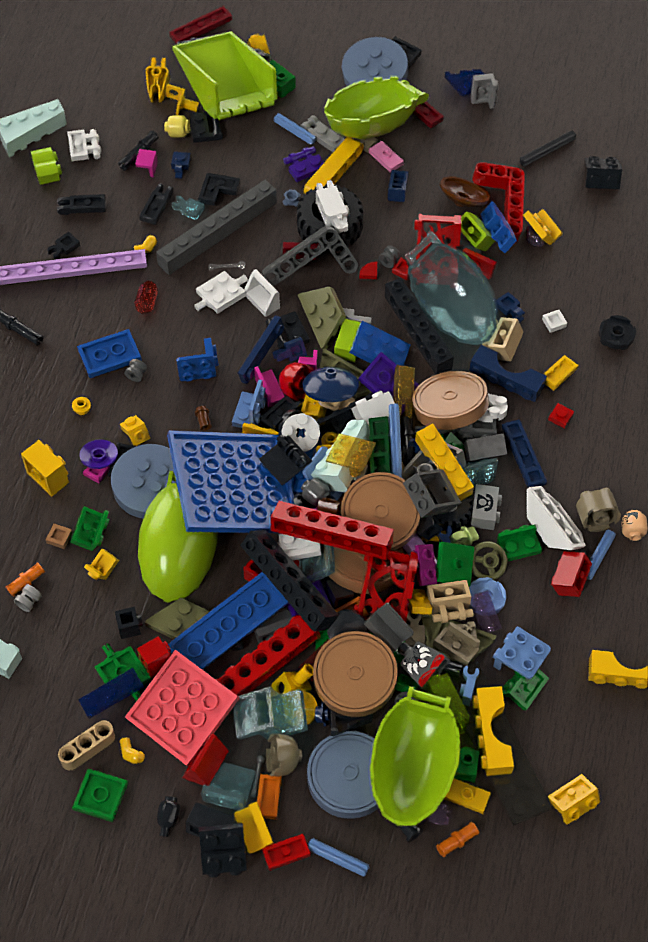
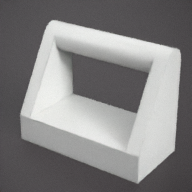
[244,270,280,317]

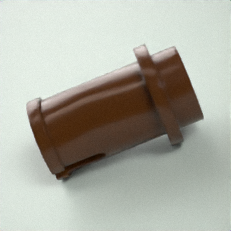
[195,406,212,431]

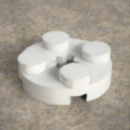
[478,393,508,422]
[281,413,320,452]

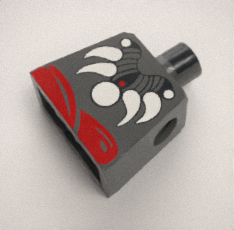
[397,641,450,691]

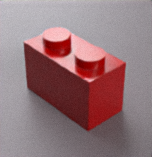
[551,551,592,597]
[137,636,171,681]

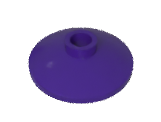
[79,440,118,469]

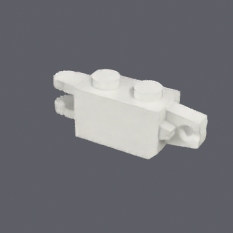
[316,180,350,233]

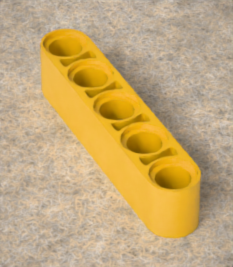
[303,137,364,194]

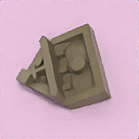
[433,621,480,666]

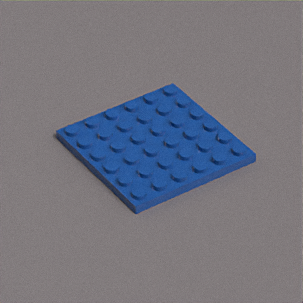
[167,431,294,533]

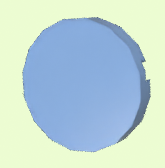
[469,577,506,616]

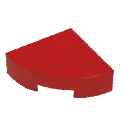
[392,257,410,280]
[359,262,378,280]

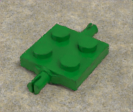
[94,643,151,702]

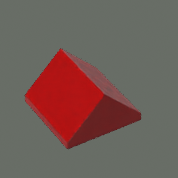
[182,733,229,787]

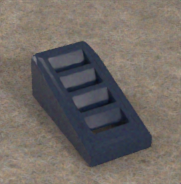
[388,170,409,202]

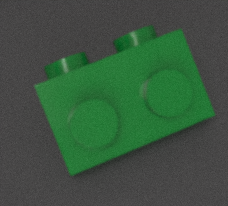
[70,506,109,551]

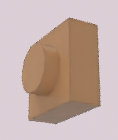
[46,524,73,549]

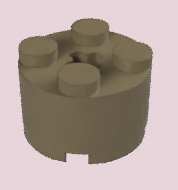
[576,488,621,532]

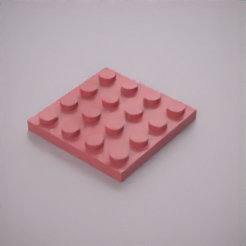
[125,650,240,767]

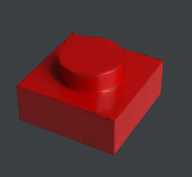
[548,403,574,429]

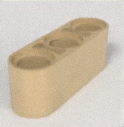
[58,721,115,770]

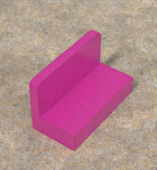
[254,366,285,408]

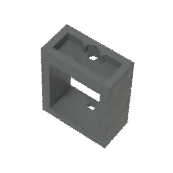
[403,469,461,518]

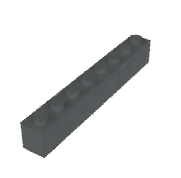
[156,180,277,275]

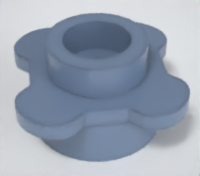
[283,190,301,207]

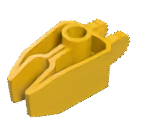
[145,58,170,103]

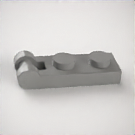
[300,115,344,152]

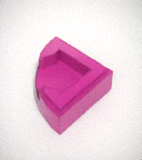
[83,466,110,484]

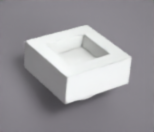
[542,310,567,333]

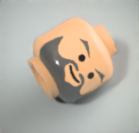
[621,510,648,541]

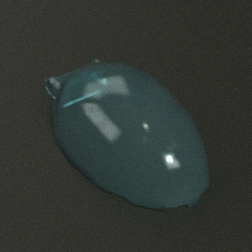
[405,231,499,346]

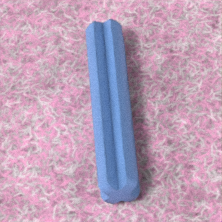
[274,113,316,145]
[587,529,616,580]
[308,838,369,876]

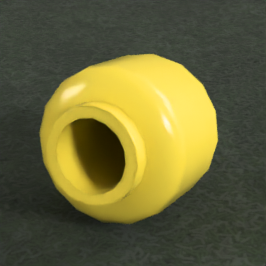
[164,115,190,138]

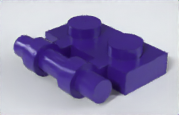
[283,146,324,182]

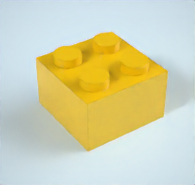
[21,440,69,497]

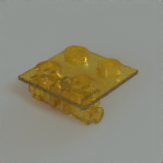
[326,433,376,477]

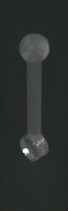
[208,261,245,270]

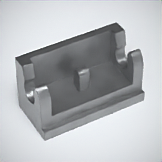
[464,434,507,461]

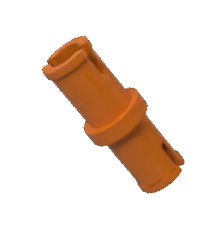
[6,562,45,597]
[436,822,479,857]

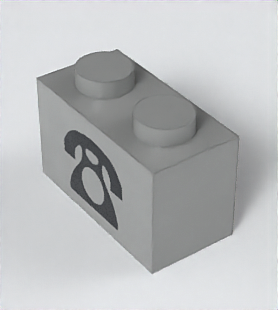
[471,484,502,530]

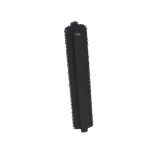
[519,130,576,166]

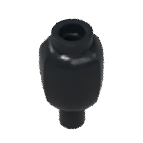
[157,796,180,837]

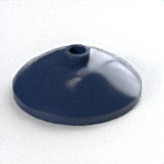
[303,367,359,402]

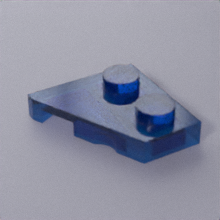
[444,69,485,97]

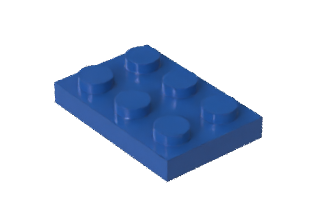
[349,321,411,369]
[77,329,142,378]

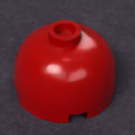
[279,362,313,401]

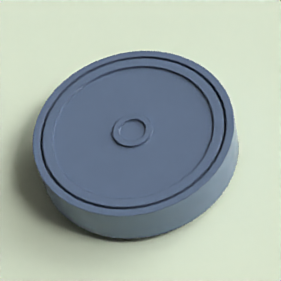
[342,37,408,86]
[111,444,176,519]
[307,731,379,819]

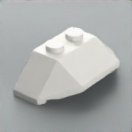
[527,486,585,550]

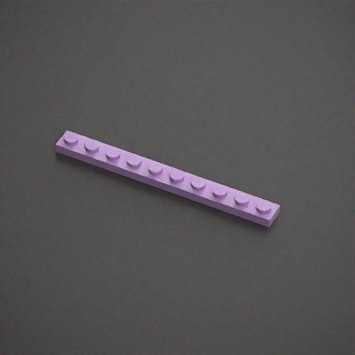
[0,249,147,285]

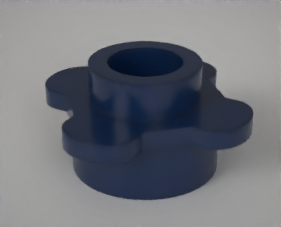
[315,702,330,727]

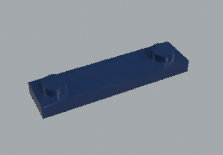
[238,315,284,384]
[501,419,547,488]

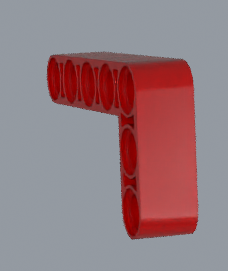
[472,162,525,245]

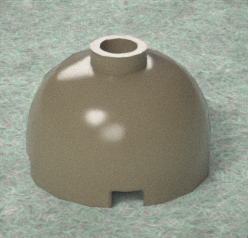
[266,733,302,777]

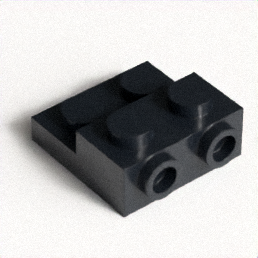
[199,823,247,878]

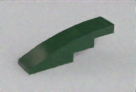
[369,416,391,473]

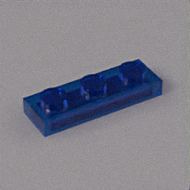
[78,668,144,719]

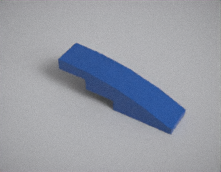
[481,201,517,253]

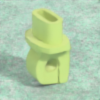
[450,526,479,546]

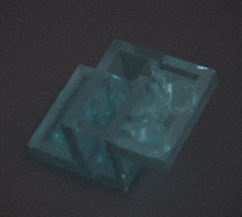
[233,687,308,740]

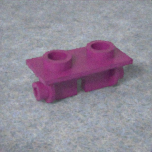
[413,544,437,586]

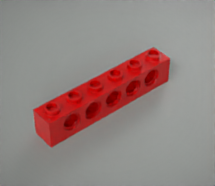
[271,501,394,560]
[215,615,321,703]

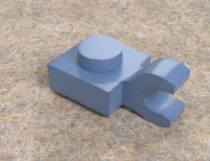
[459,666,479,706]

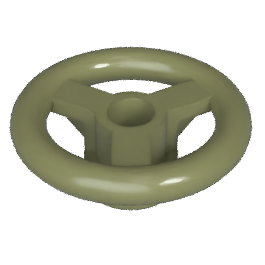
[472,541,507,580]

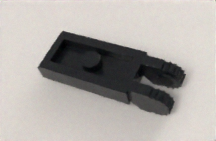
[139,183,174,225]
[57,194,106,215]

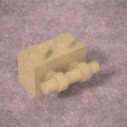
[482,317,524,361]
[426,580,474,623]

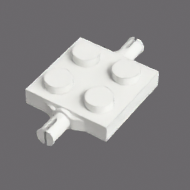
[194,271,248,314]

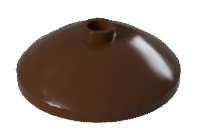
[440,176,490,207]

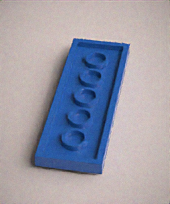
[168,572,289,670]

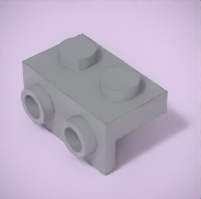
[471,73,498,109]

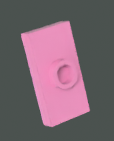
[369,141,404,173]

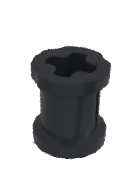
[395,825,423,843]

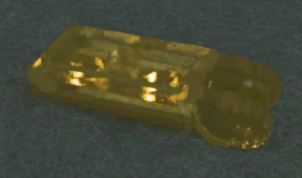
[393,365,415,417]

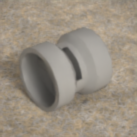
[14,584,42,612]

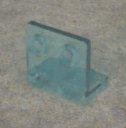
[462,458,498,486]
[201,762,255,811]

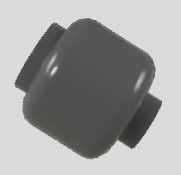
[301,478,331,507]

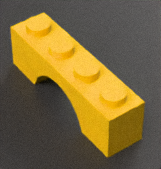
[415,424,474,501]
[588,650,648,689]
[472,686,514,776]

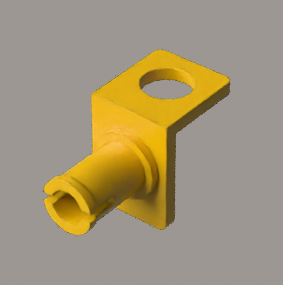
[165,84,199,115]
[271,664,314,701]

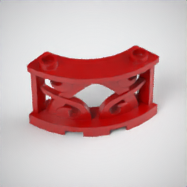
[411,214,461,289]
[353,550,418,622]

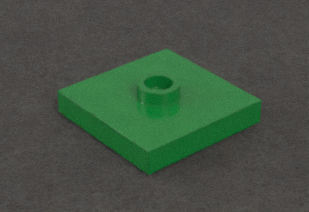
[436,542,474,586]
[72,769,128,822]

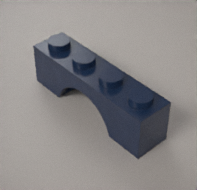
[469,345,547,402]

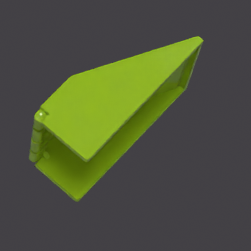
[172,32,277,120]

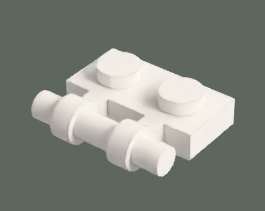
[67,129,101,161]

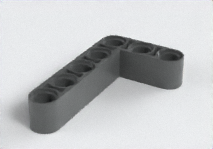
[262,225,358,286]

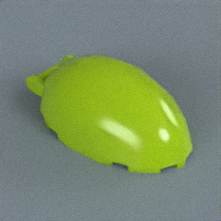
[324,76,429,140]
[138,471,217,603]
[370,686,460,826]

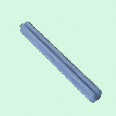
[389,403,402,478]

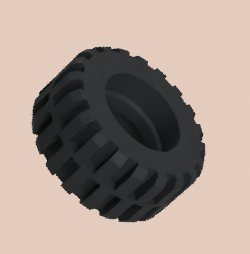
[297,184,363,252]

